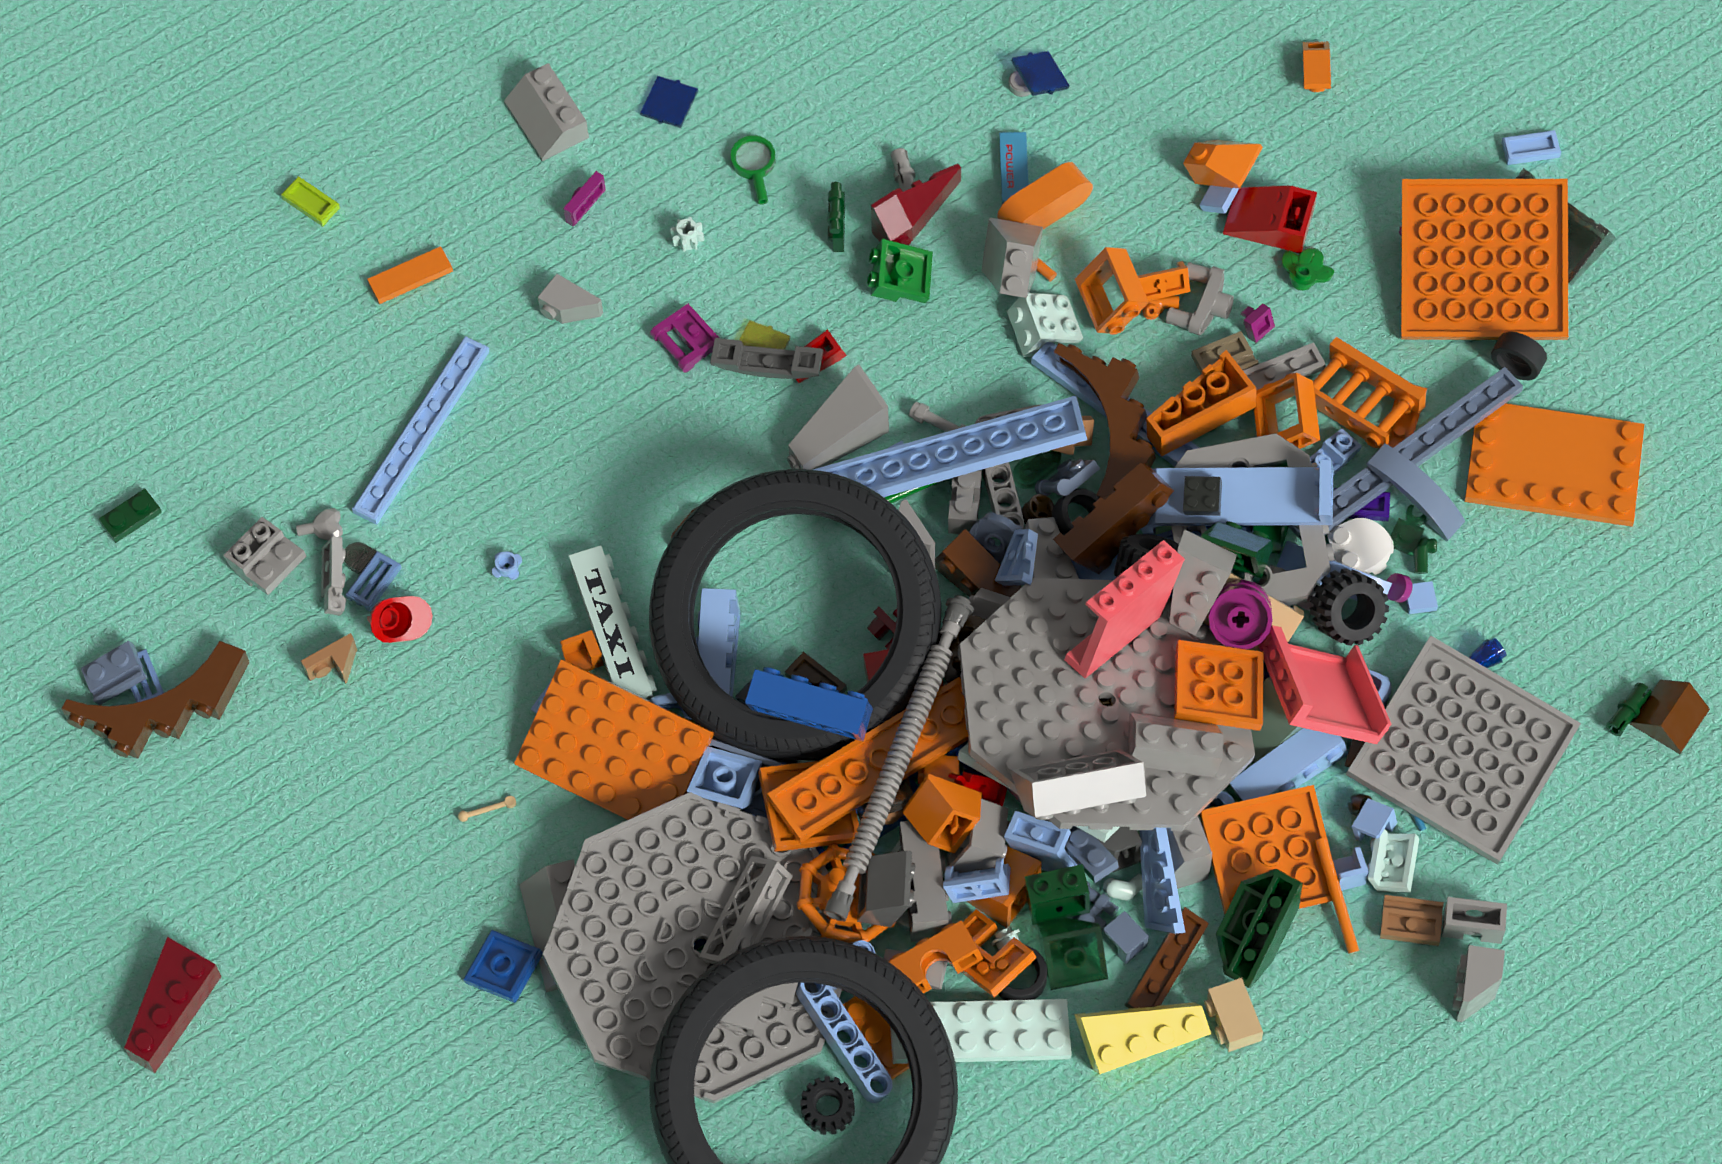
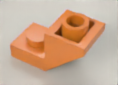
[1302,41,1331,92]

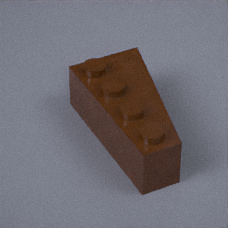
[1053,462,1174,574]

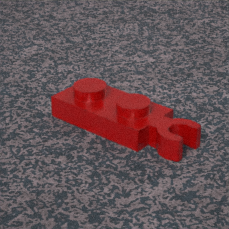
[948,771,1007,806]

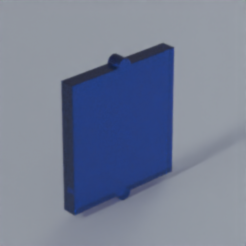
[1011,51,1070,96]
[640,76,698,128]

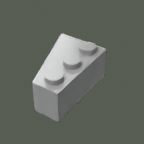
[1169,530,1237,635]

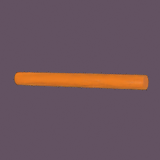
[1315,837,1359,954]

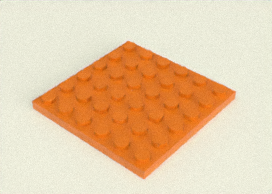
[1401,179,1568,340]

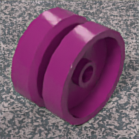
[1209,579,1273,649]

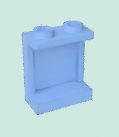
[1004,811,1078,871]

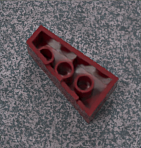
[124,937,222,1073]

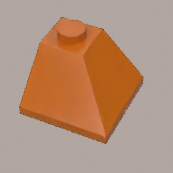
[1183,140,1263,189]

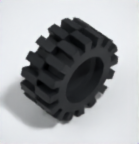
[801,1076,855,1135]

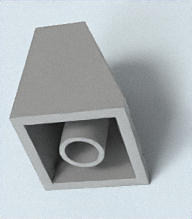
[982,218,1043,298]
[1140,816,1212,889]

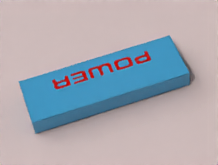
[999,132,1029,205]

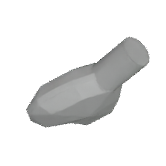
[296,508,343,541]

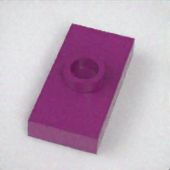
[563,171,606,226]

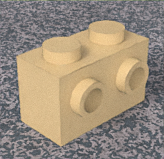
[1204,978,1263,1052]

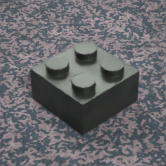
[1183,476,1222,516]

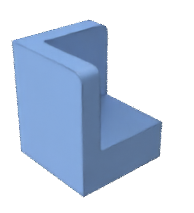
[1352,798,1397,841]
[1333,846,1369,890]

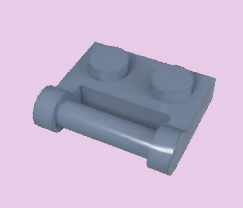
[1035,459,1100,496]

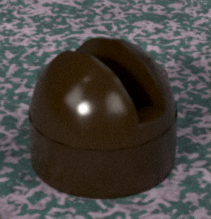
[1347,794,1372,816]

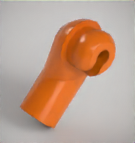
[1142,295,1179,320]

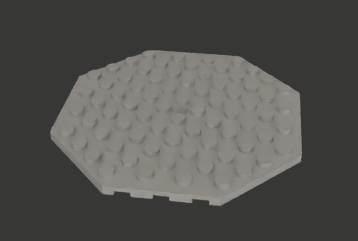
[958,578,1255,831]
[542,792,853,1104]

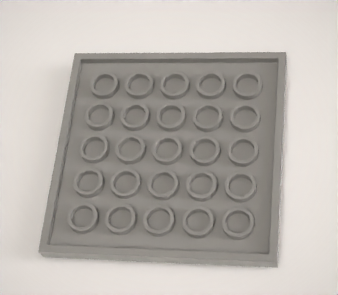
[1346,635,1581,865]

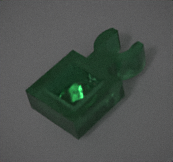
[1390,504,1427,556]

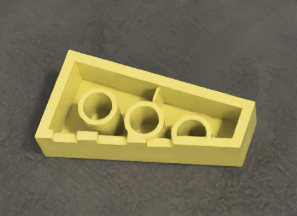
[1074,1002,1211,1074]

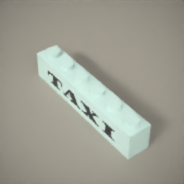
[569,546,657,700]

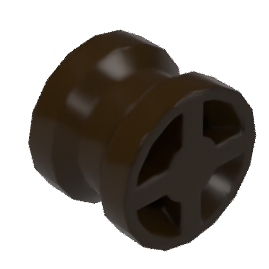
[1021,494,1054,524]

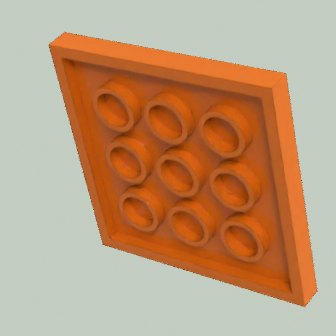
[1200,785,1333,915]

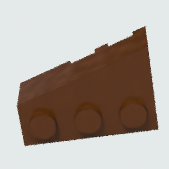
[935,529,1022,597]

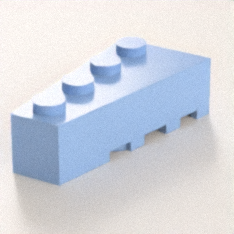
[696,588,741,697]
[1230,728,1348,801]

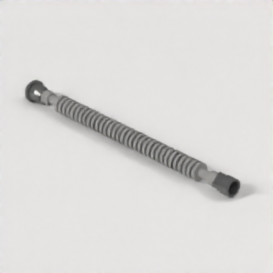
[824,595,974,921]

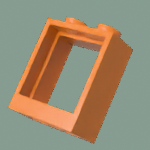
[1075,247,1149,335]
[1254,373,1320,449]

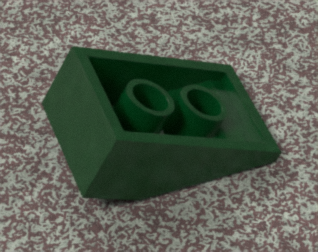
[1201,521,1273,578]

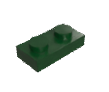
[99,489,162,543]

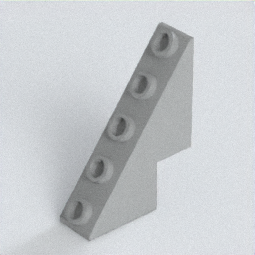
[716,927,812,1036]

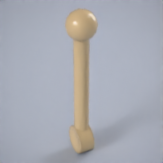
[458,796,516,822]

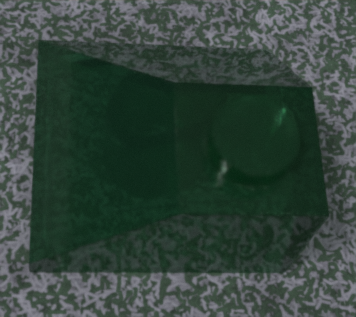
[1037,917,1108,990]

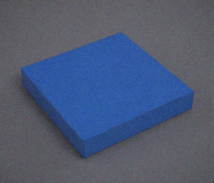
[463,930,543,1003]

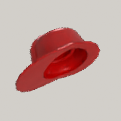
[367,596,433,643]

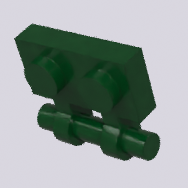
[827,182,845,252]

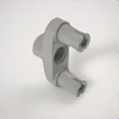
[1166,262,1234,335]

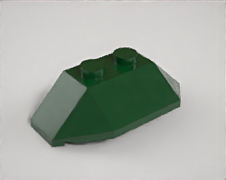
[1216,869,1303,988]

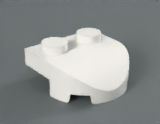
[1327,518,1394,575]

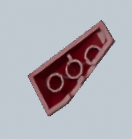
[871,163,961,245]

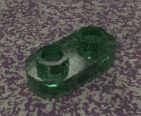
[1013,450,1061,489]

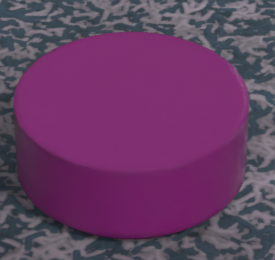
[1387,573,1413,603]

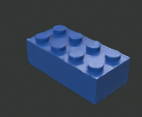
[745,667,873,742]

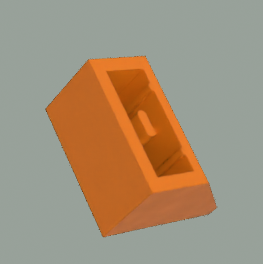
[903,774,981,854]

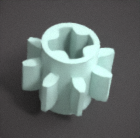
[670,217,704,252]

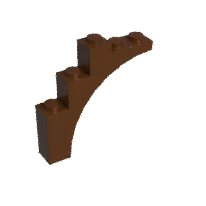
[1054,343,1156,498]
[61,641,250,759]

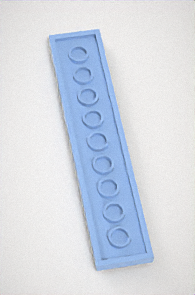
[813,396,1087,497]

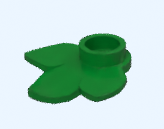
[1282,248,1335,291]

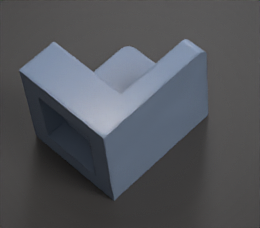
[1104,911,1148,964]

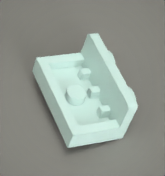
[1367,829,1419,892]

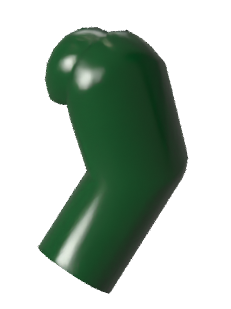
[1414,537,1437,574]

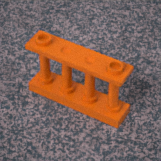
[1313,337,1426,448]

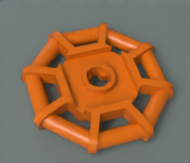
[796,844,896,944]

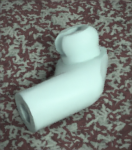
[1103,873,1143,901]

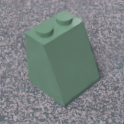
[1251,677,1303,763]

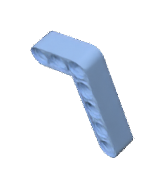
[796,940,893,1103]

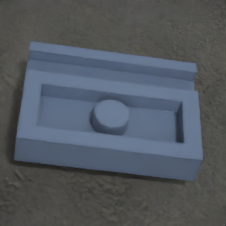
[81,641,147,705]

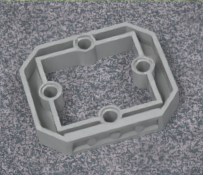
[1171,434,1335,606]

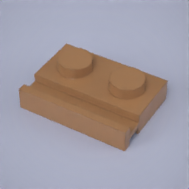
[1380,895,1444,946]

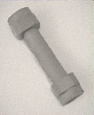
[909,402,966,432]

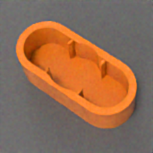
[997,162,1093,229]

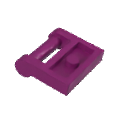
[650,303,719,373]

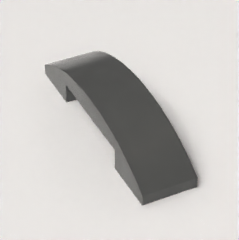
[710,338,823,379]

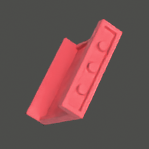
[1064,540,1185,679]
[1258,625,1391,744]

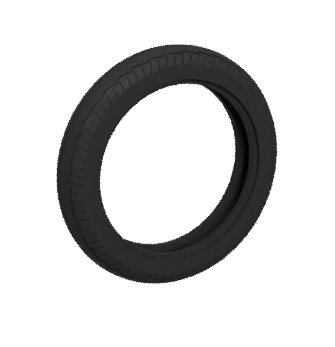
[649,469,941,760]
[649,936,958,1164]

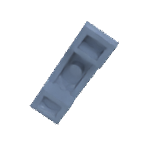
[1366,444,1465,541]

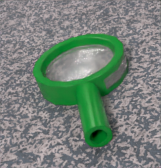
[731,135,776,205]

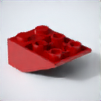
[1223,186,1317,253]

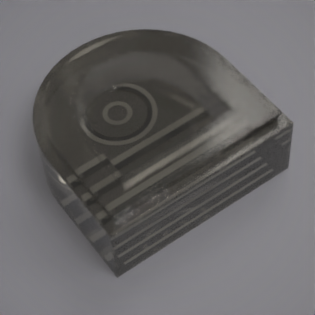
[344,542,377,575]

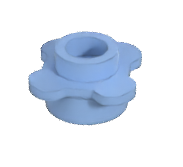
[492,552,522,580]

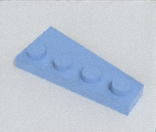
[1139,827,1185,934]

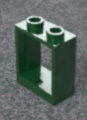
[1025,864,1090,925]

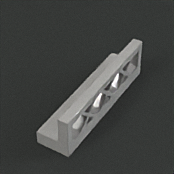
[699,856,792,964]

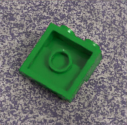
[867,239,933,304]

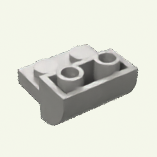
[223,517,306,595]

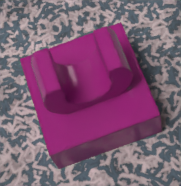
[1241,303,1275,343]

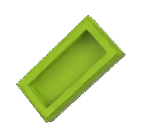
[281,176,340,227]

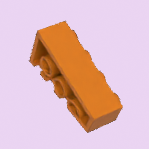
[1146,350,1256,456]

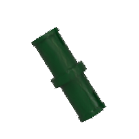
[1606,683,1652,736]

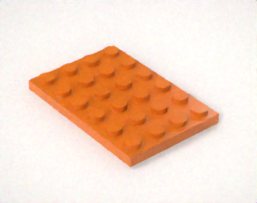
[514,660,714,820]

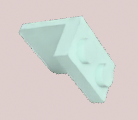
[1007,293,1083,357]

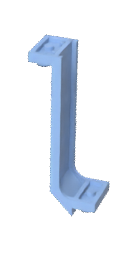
[1140,460,1334,535]

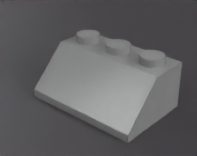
[504,63,589,161]
[1128,713,1223,777]

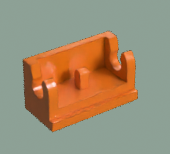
[1137,261,1190,301]

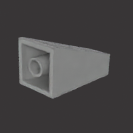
[787,365,889,470]

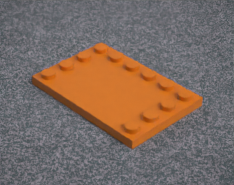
[1464,403,1645,527]

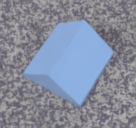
[687,746,762,809]

